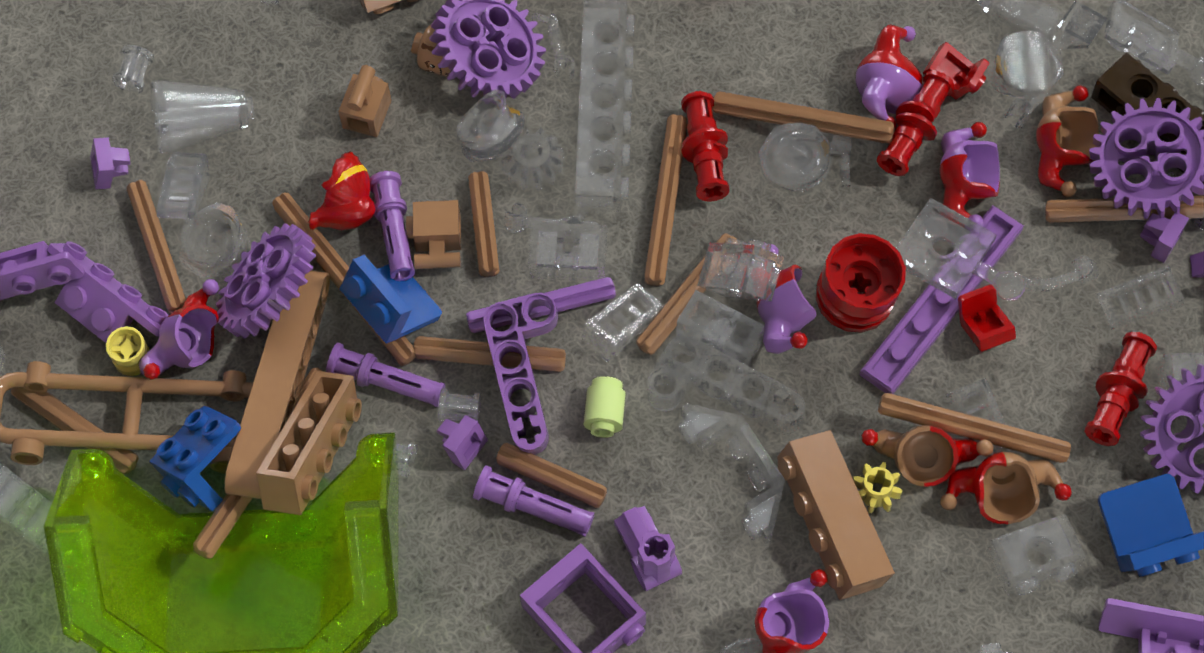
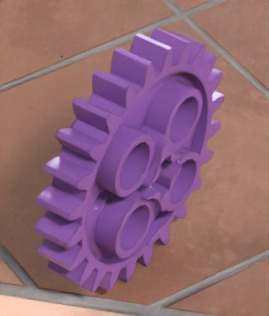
[429,0,546,102]
[1089,98,1204,219]
[216,223,316,338]
[1140,364,1204,494]

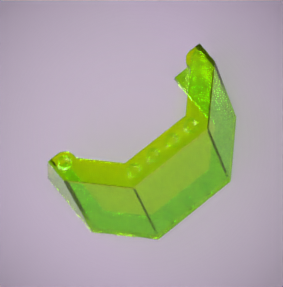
[43,433,399,653]

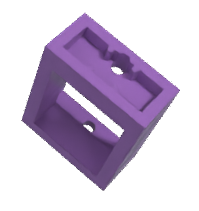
[520,543,646,653]

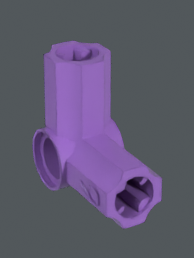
[614,506,682,591]

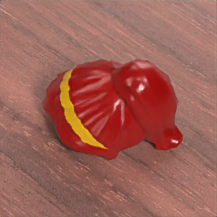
[308,151,376,231]

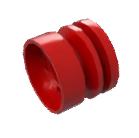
[816,233,906,333]

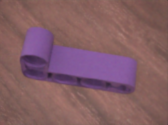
[483,293,558,455]

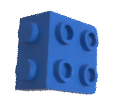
[339,255,442,344]
[149,406,241,511]
[1098,474,1204,577]

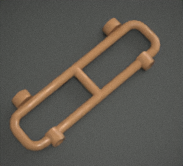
[0,361,253,474]

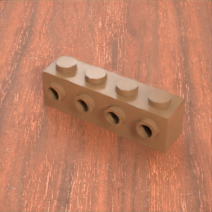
[256,371,362,515]
[777,430,895,600]

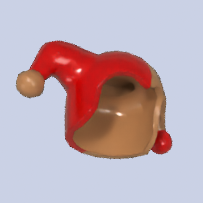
[1036,85,1099,197]
[861,425,994,487]
[940,452,1072,524]

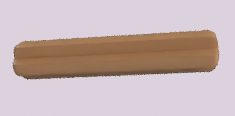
[468,171,500,277]
[496,443,607,508]

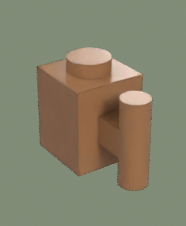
[338,65,392,137]
[406,200,461,269]

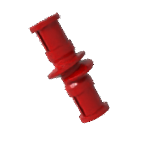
[877,70,955,176]
[681,91,730,202]
[1084,332,1157,446]

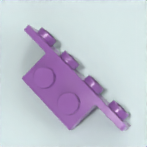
[0,241,84,300]
[47,241,169,343]
[1099,598,1204,653]

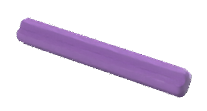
[467,277,616,333]

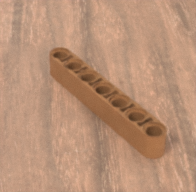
[225,271,330,499]

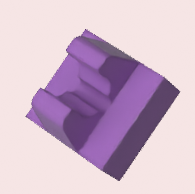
[90,137,131,189]
[1140,213,1189,263]
[437,415,488,470]

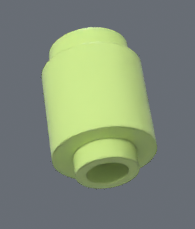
[583,377,626,438]

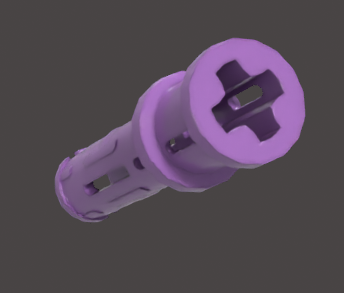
[370,171,415,281]
[326,342,445,407]
[473,465,595,537]

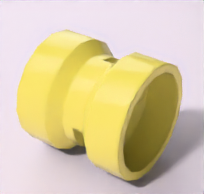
[106,326,150,376]

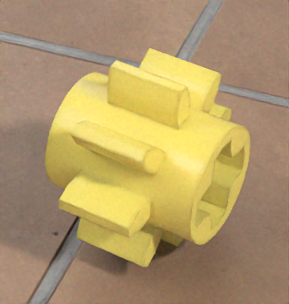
[853,462,902,513]

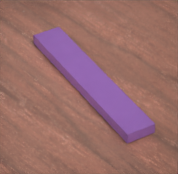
[860,205,1024,394]

